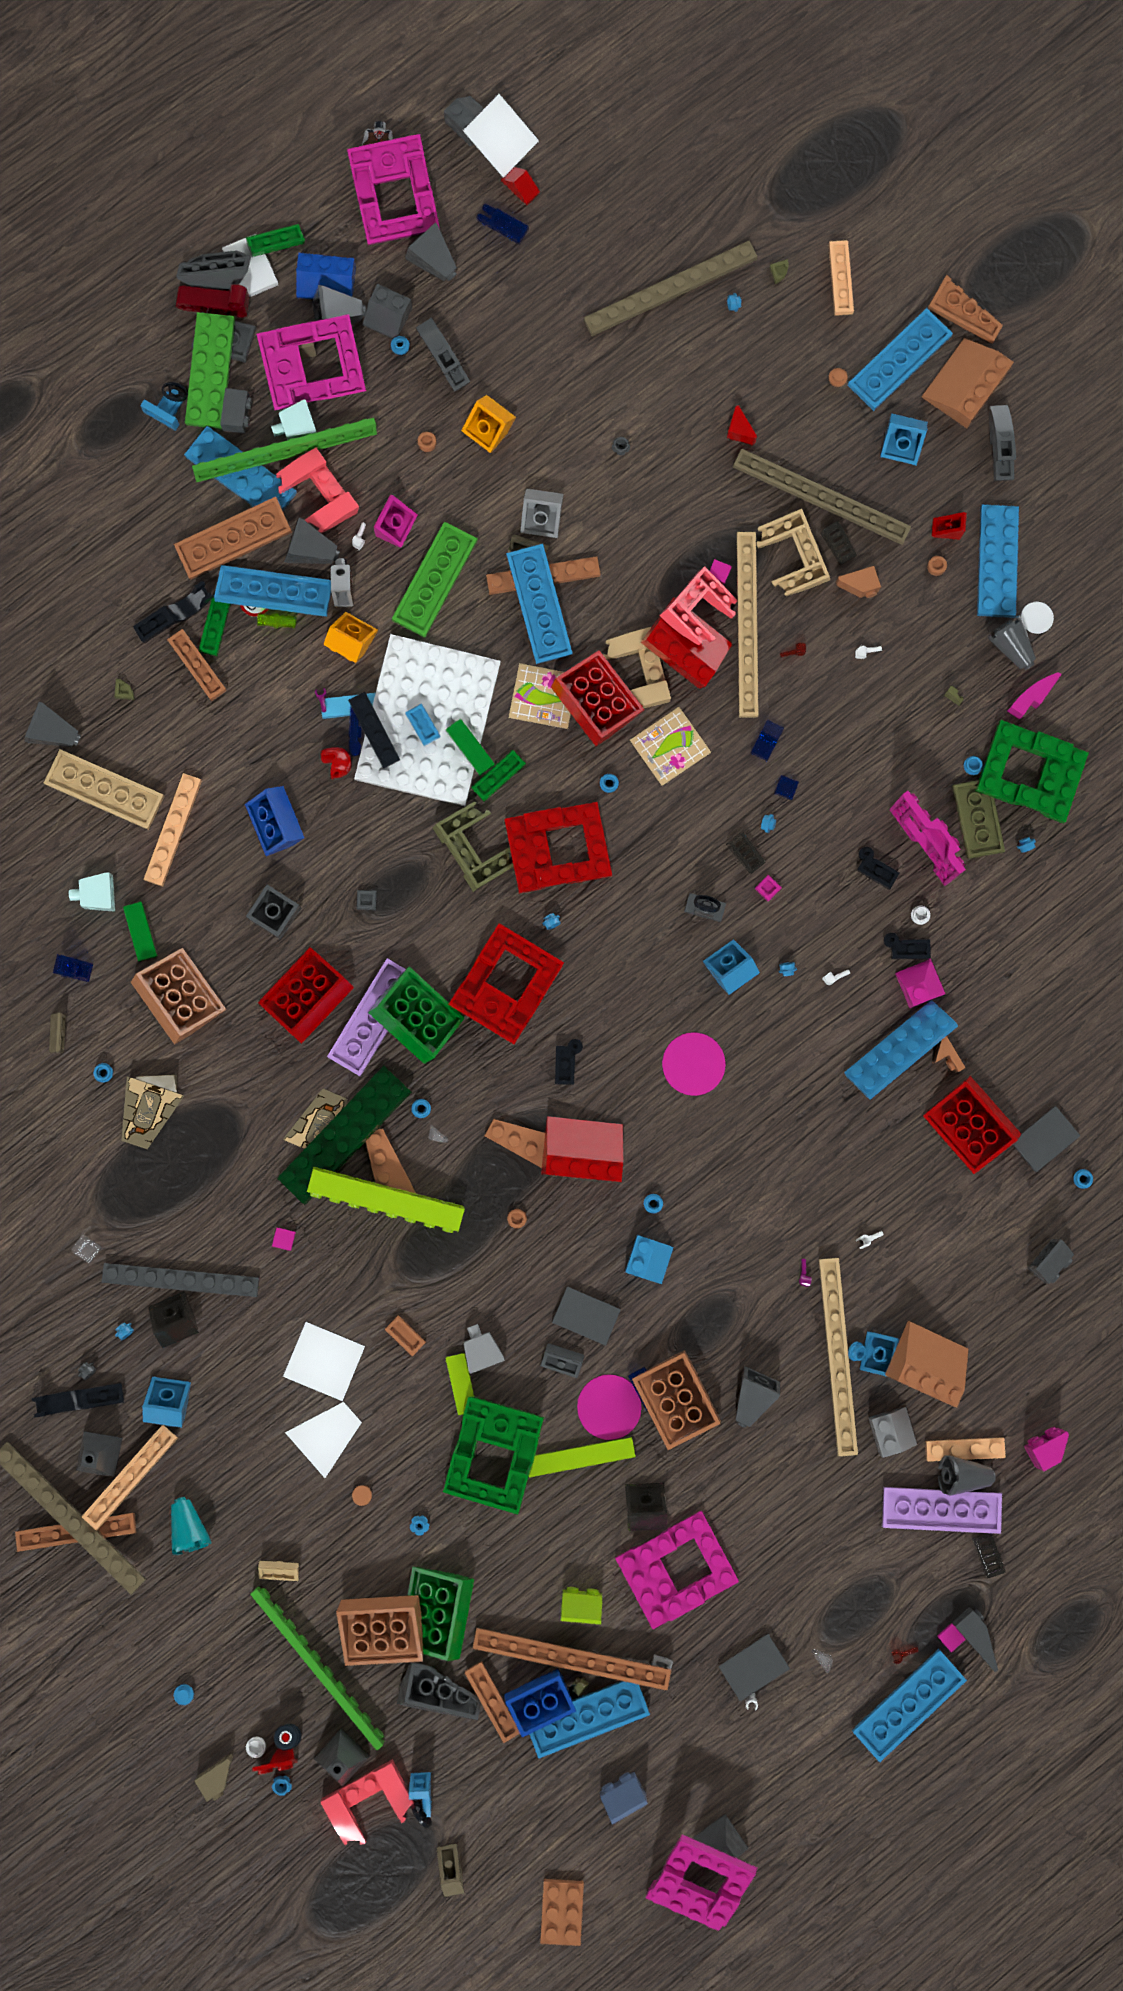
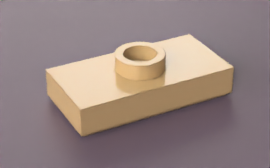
[258,1561,299,1581]

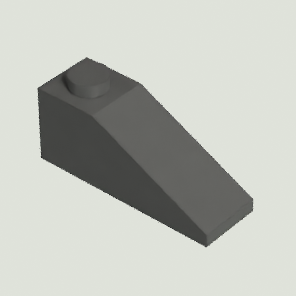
[952,1607,998,1672]

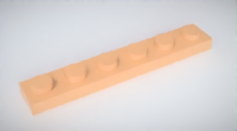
[144,773,202,887]
[82,1425,178,1530]

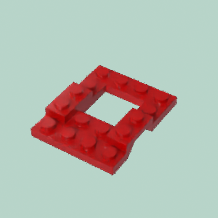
[504,802,612,894]
[448,923,564,1045]

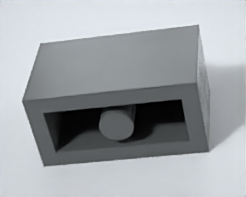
[220,388,252,433]

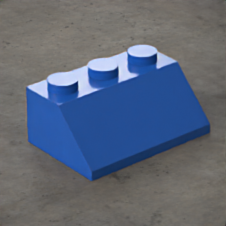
[296,253,356,299]
[245,786,304,856]
[505,1668,576,1738]

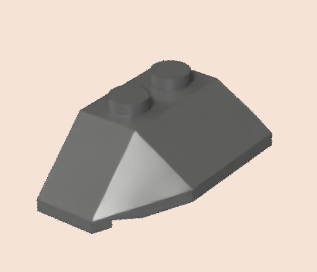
[176,250,251,290]

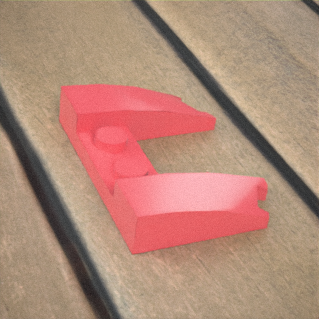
[276,448,359,534]
[660,566,737,645]
[320,1759,414,1845]

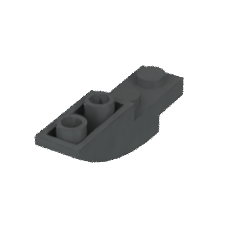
[416,318,470,392]
[989,405,1016,481]

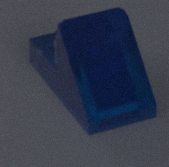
[751,720,784,761]
[53,954,93,982]

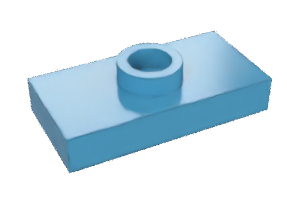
[405,703,441,746]

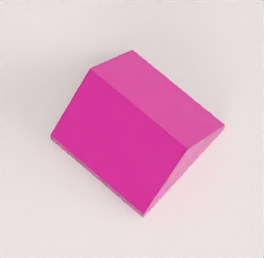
[373,495,418,548]

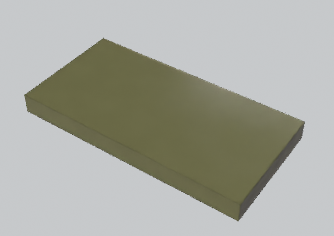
[952,780,1005,859]

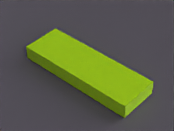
[445,1353,474,1415]

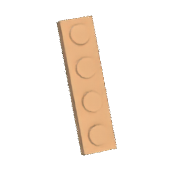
[829,240,854,315]
[925,1437,1006,1461]

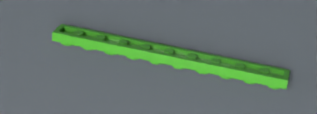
[192,418,377,483]
[250,1586,384,1750]

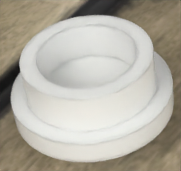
[911,905,930,925]
[246,1737,266,1758]

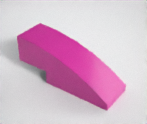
[1007,672,1061,720]

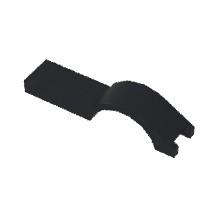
[133,580,213,644]
[32,1383,124,1418]

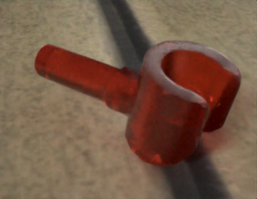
[780,643,806,657]
[891,1647,918,1664]

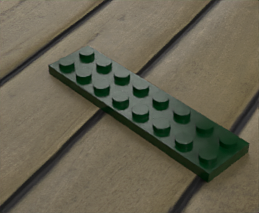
[277,1066,412,1205]

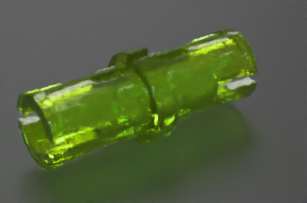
[257,613,296,629]

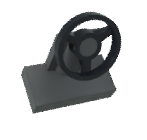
[684,893,726,922]

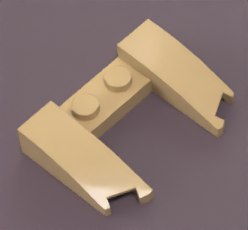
[757,509,830,596]
[603,627,671,708]

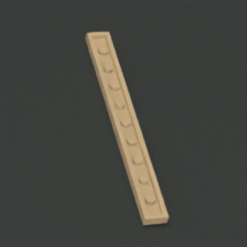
[736,532,758,718]
[819,1258,858,1456]

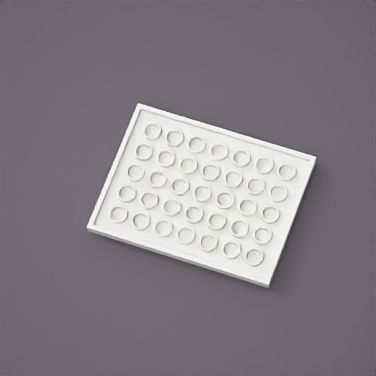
[354,634,501,807]

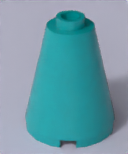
[171,1497,212,1555]

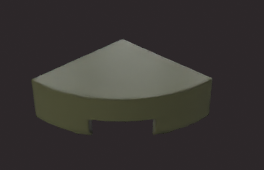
[770,259,789,284]
[114,679,135,700]
[944,686,964,706]

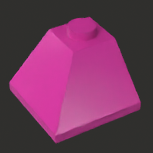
[895,959,945,1008]

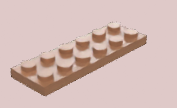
[174,497,292,580]

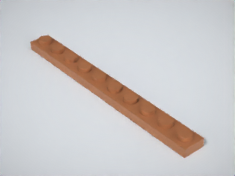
[472,1628,671,1690]

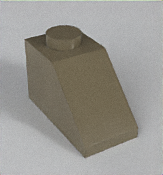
[194,1754,233,1801]
[437,1844,464,1897]

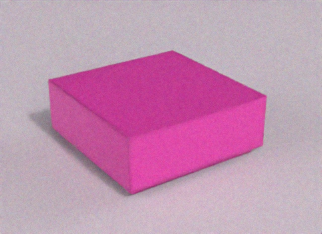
[710,559,732,585]
[755,875,782,902]
[272,1227,296,1251]
[937,1623,966,1652]

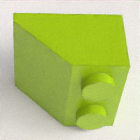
[561,1587,602,1624]

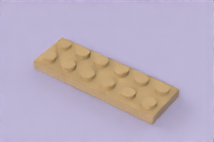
[44,749,164,830]

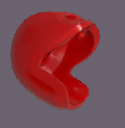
[320,747,352,779]

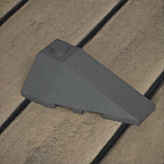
[397,1662,481,1720]

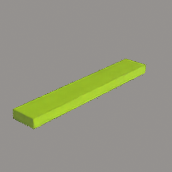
[529,1437,636,1477]

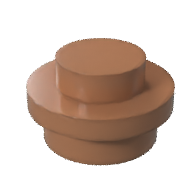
[829,368,848,387]

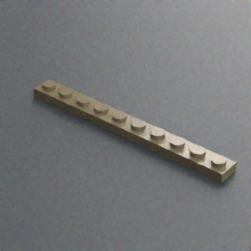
[584,241,757,336]
[733,449,911,545]
[0,1442,147,1595]

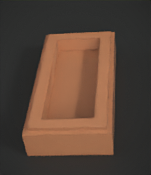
[385,1315,426,1357]

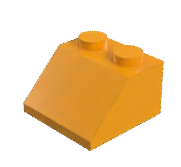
[461,395,516,453]
[323,612,378,663]

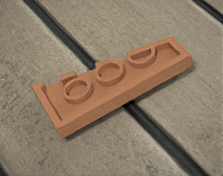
[928,275,1003,344]
[485,1119,545,1168]
[366,1128,416,1193]

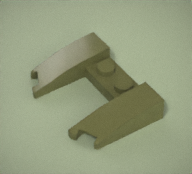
[433,801,513,892]

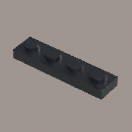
[348,692,400,769]

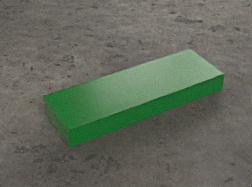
[246,224,305,257]
[198,597,231,657]
[445,718,495,776]
[471,750,526,802]
[123,902,158,962]

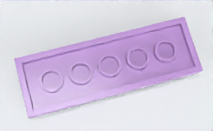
[327,958,405,1077]
[882,1487,1002,1534]

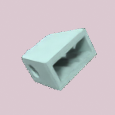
[271,400,317,440]
[69,872,115,911]

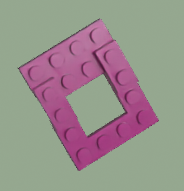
[347,134,440,245]
[257,314,366,410]
[890,791,966,886]
[615,1510,739,1629]
[646,1834,757,1931]

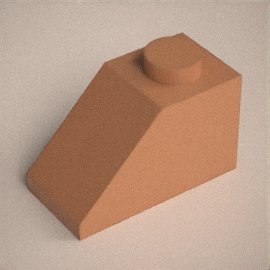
[836,566,881,598]

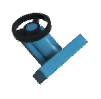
[140,382,188,431]
[409,1772,432,1828]

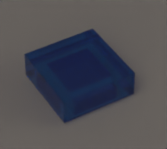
[774,775,799,800]

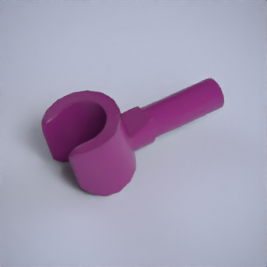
[315,688,327,712]
[799,1259,812,1287]

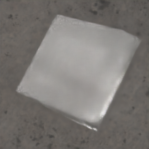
[428,1125,449,1143]
[72,1234,102,1263]
[812,1649,834,1674]

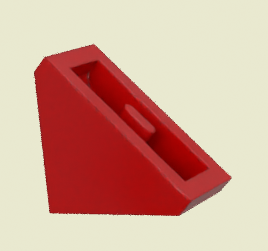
[501,167,540,205]
[727,405,757,445]
[932,512,967,540]

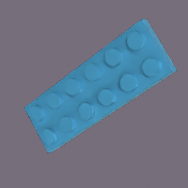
[847,308,953,411]
[184,426,297,510]
[977,505,1019,618]
[506,544,573,664]
[214,565,332,617]
[844,1000,958,1100]
[852,1649,967,1762]
[530,1681,650,1759]

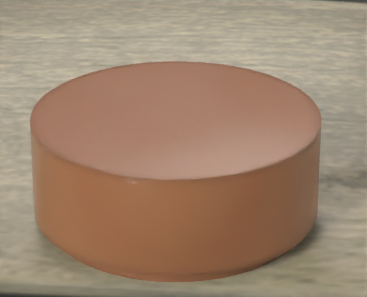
[418,432,436,452]
[927,556,947,576]
[507,1209,527,1228]
[352,1485,372,1506]

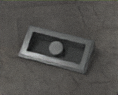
[540,1343,584,1378]

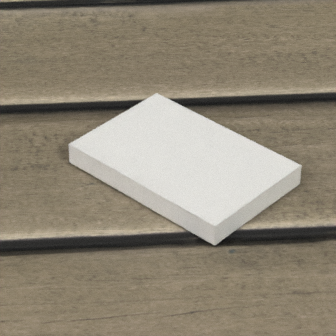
[222,234,278,297]

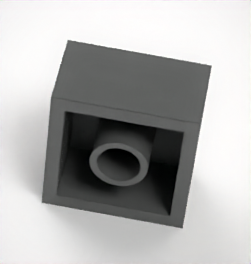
[246,885,302,940]

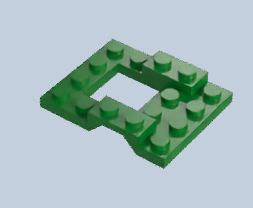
[976,720,1089,824]
[443,1396,545,1515]

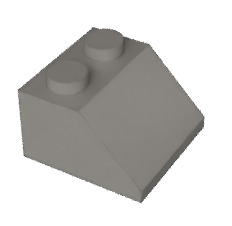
[520,489,563,538]
[868,1406,917,1458]

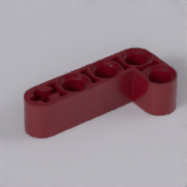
[175,284,250,317]

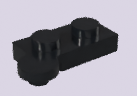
[857,847,900,890]
[883,933,931,959]
[555,1039,583,1085]

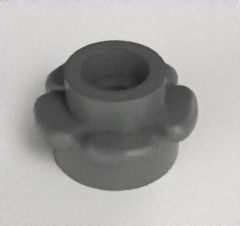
[612,437,630,455]
[78,1362,97,1380]

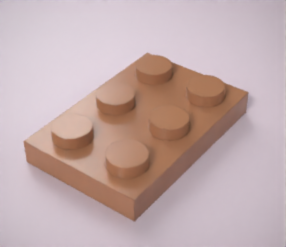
[540,1879,584,1946]

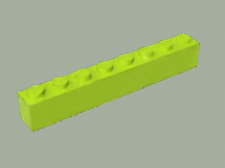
[307,1167,465,1233]

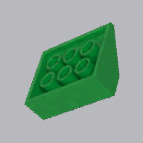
[368,967,465,1064]
[407,1566,474,1661]

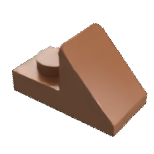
[932,1036,965,1073]

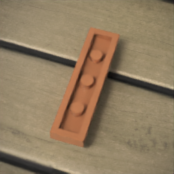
[167,629,227,701]
[464,1661,520,1743]

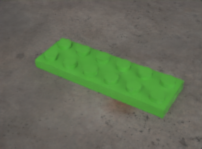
[185,312,235,429]
[392,522,478,638]

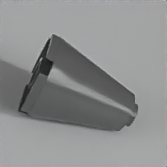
[987,615,1036,670]
[938,1455,996,1496]

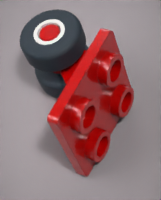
[252,1724,301,1775]

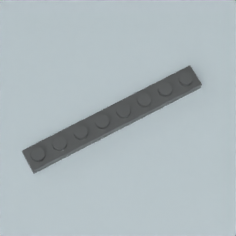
[102,1263,260,1297]

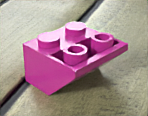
[1024,1427,1069,1471]

